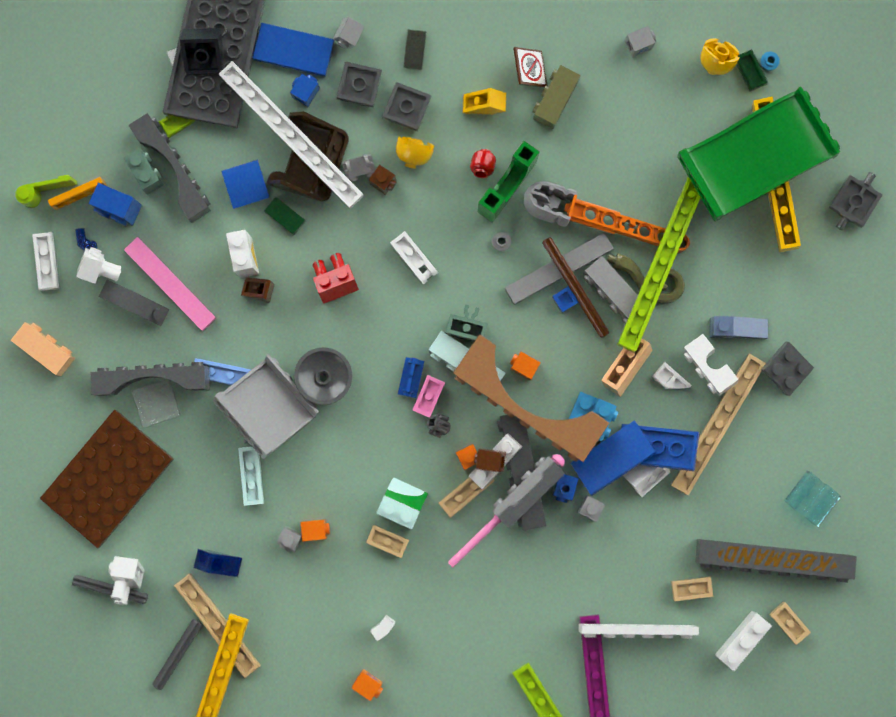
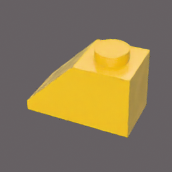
[463,88,506,115]

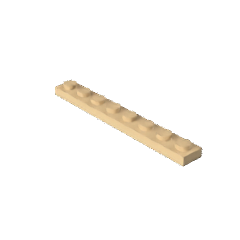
[671,354,766,495]

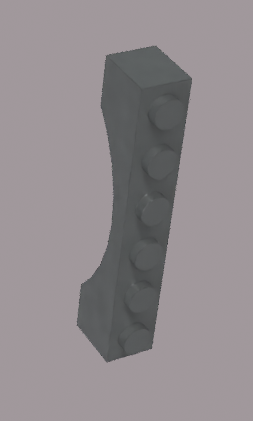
[128,113,211,223]
[91,362,210,396]

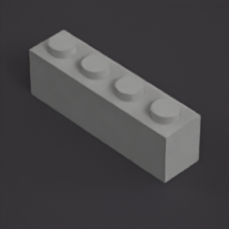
[583,256,653,324]

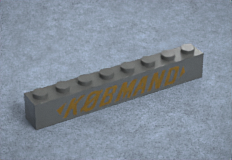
[695,539,857,583]

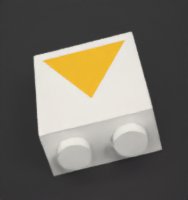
[226,230,259,278]

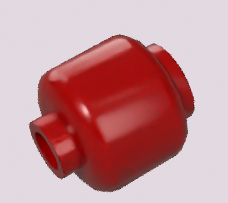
[470,149,496,179]

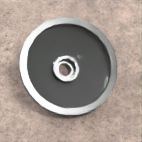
[294,347,352,405]

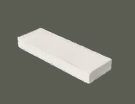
[32,232,59,291]

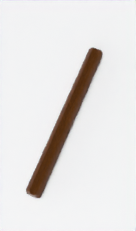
[542,237,609,338]

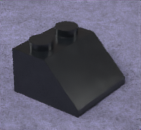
[180,28,223,74]

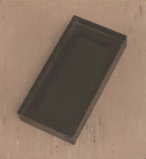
[403,29,426,70]

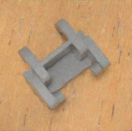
[342,154,375,182]

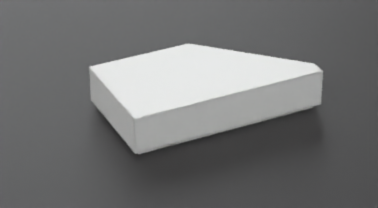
[652,362,692,389]

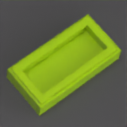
[159,115,196,138]

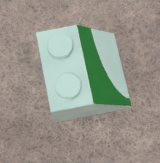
[376,478,428,529]

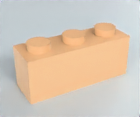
[11,322,75,376]
[601,339,653,397]

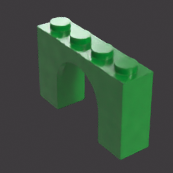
[477,141,540,223]

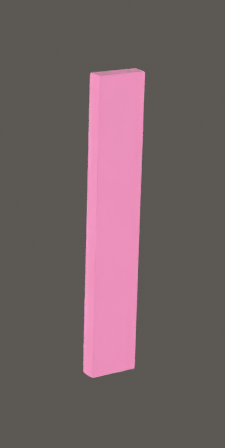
[124,237,217,331]

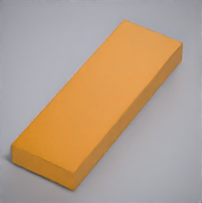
[48,177,107,210]

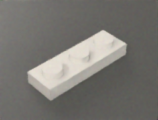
[469,433,522,489]

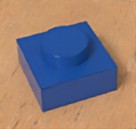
[552,286,579,313]

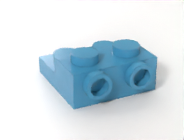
[569,391,618,442]

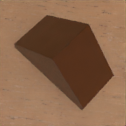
[241,277,274,303]

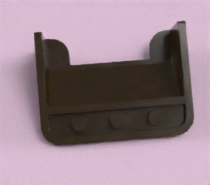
[266,111,349,201]

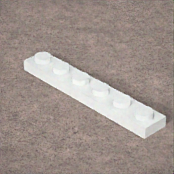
[579,624,699,639]

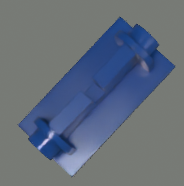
[398,357,425,398]

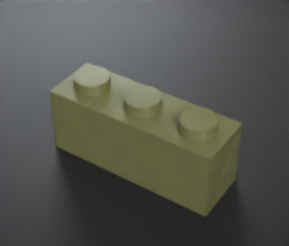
[532,65,581,129]

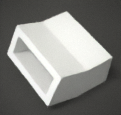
[371,615,396,641]

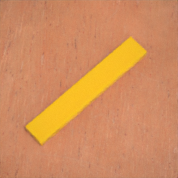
[196,613,249,717]

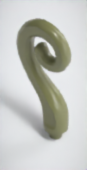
[607,253,685,303]

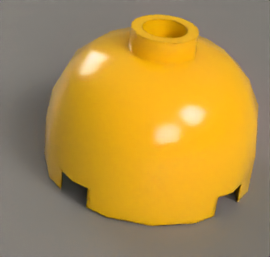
[700,38,740,75]
[396,136,435,169]

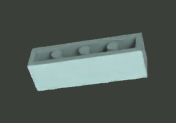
[429,331,505,381]

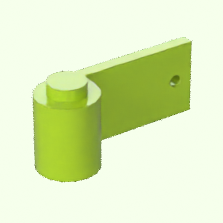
[15,175,77,208]

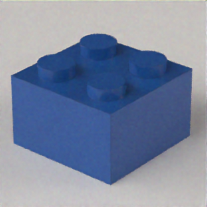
[89,183,142,226]

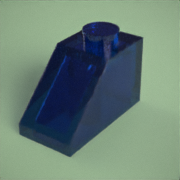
[193,549,242,577]

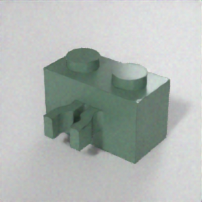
[446,304,488,342]

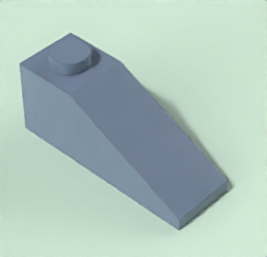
[710,316,768,339]

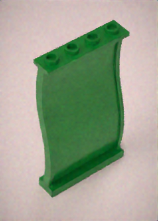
[677,87,840,222]

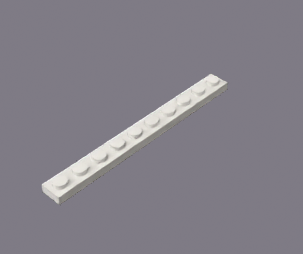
[219,61,364,209]

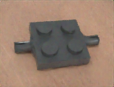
[829,172,882,230]

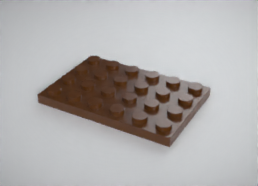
[40,409,174,548]

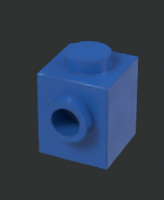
[290,74,320,107]
[552,474,579,503]

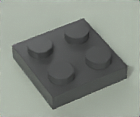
[336,61,382,108]
[382,82,431,131]
[761,341,814,396]

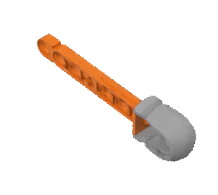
[524,181,690,253]

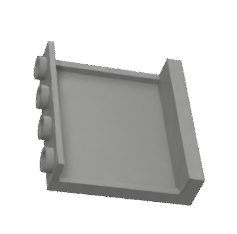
[213,354,319,460]

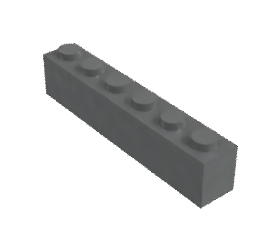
[497,415,547,531]

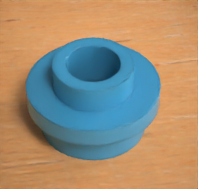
[760,52,780,71]

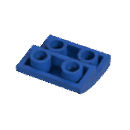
[221,159,270,209]

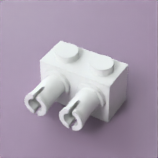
[76,247,121,284]
[109,556,145,605]

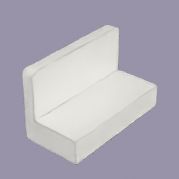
[623,465,670,497]

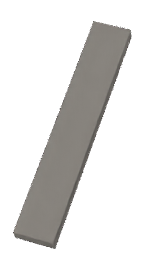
[505,233,614,305]

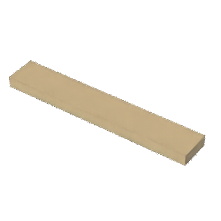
[174,573,261,679]

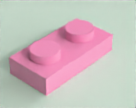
[412,375,445,418]

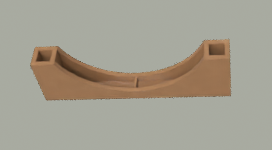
[453,334,609,462]

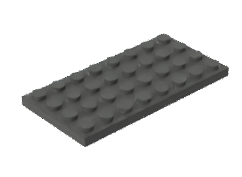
[163,0,265,129]

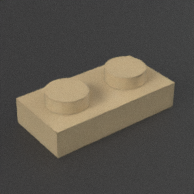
[366,525,409,558]
[671,577,713,601]
[769,602,811,645]

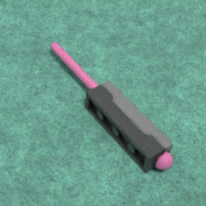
[448,454,565,567]

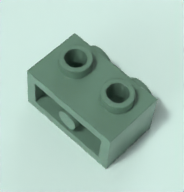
[124,148,163,195]

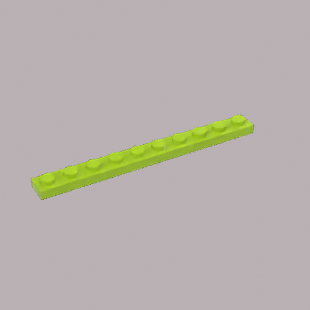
[617,177,700,353]

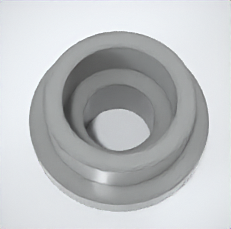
[492,232,511,251]

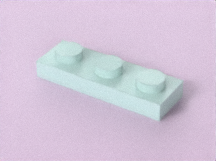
[238,447,264,506]

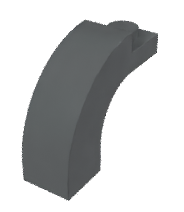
[98,280,170,326]

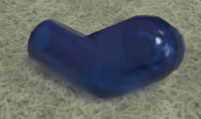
[75,228,97,251]

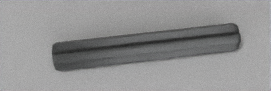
[72,575,148,604]
[152,619,202,690]

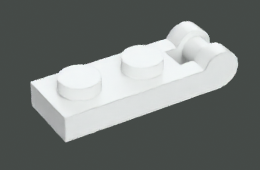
[390,231,438,285]

